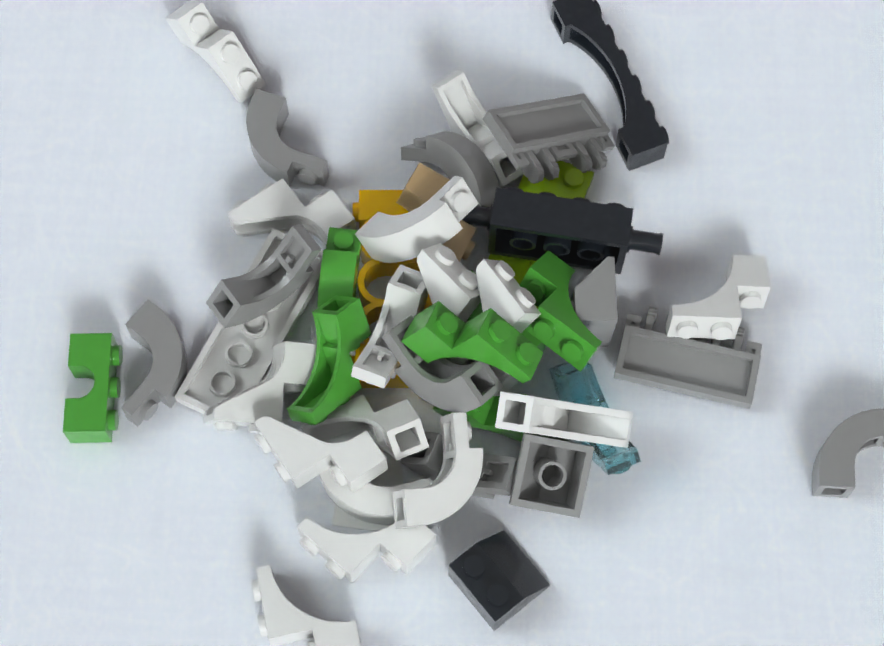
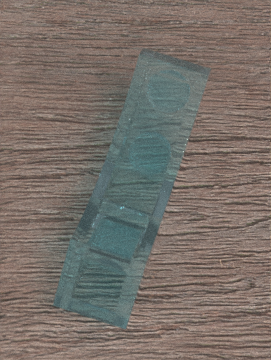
[549,362,641,475]

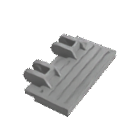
[483,94,615,184]
[613,306,762,409]

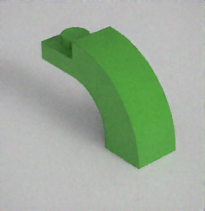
[317,227,362,308]

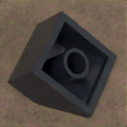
[448,530,550,631]

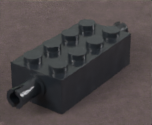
[462,187,663,274]

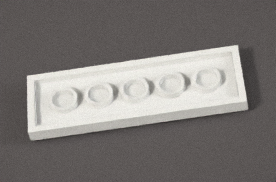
[175,228,323,430]

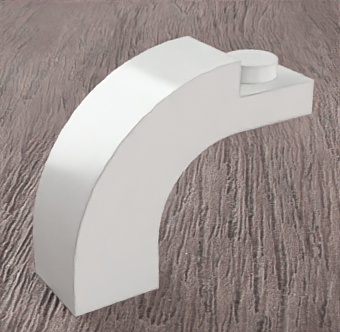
[355,176,479,263]
[351,265,428,389]
[392,412,483,529]
[319,465,431,525]

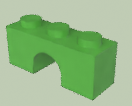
[63,333,123,443]

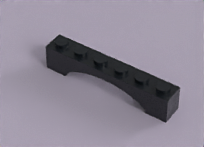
[551,0,669,171]

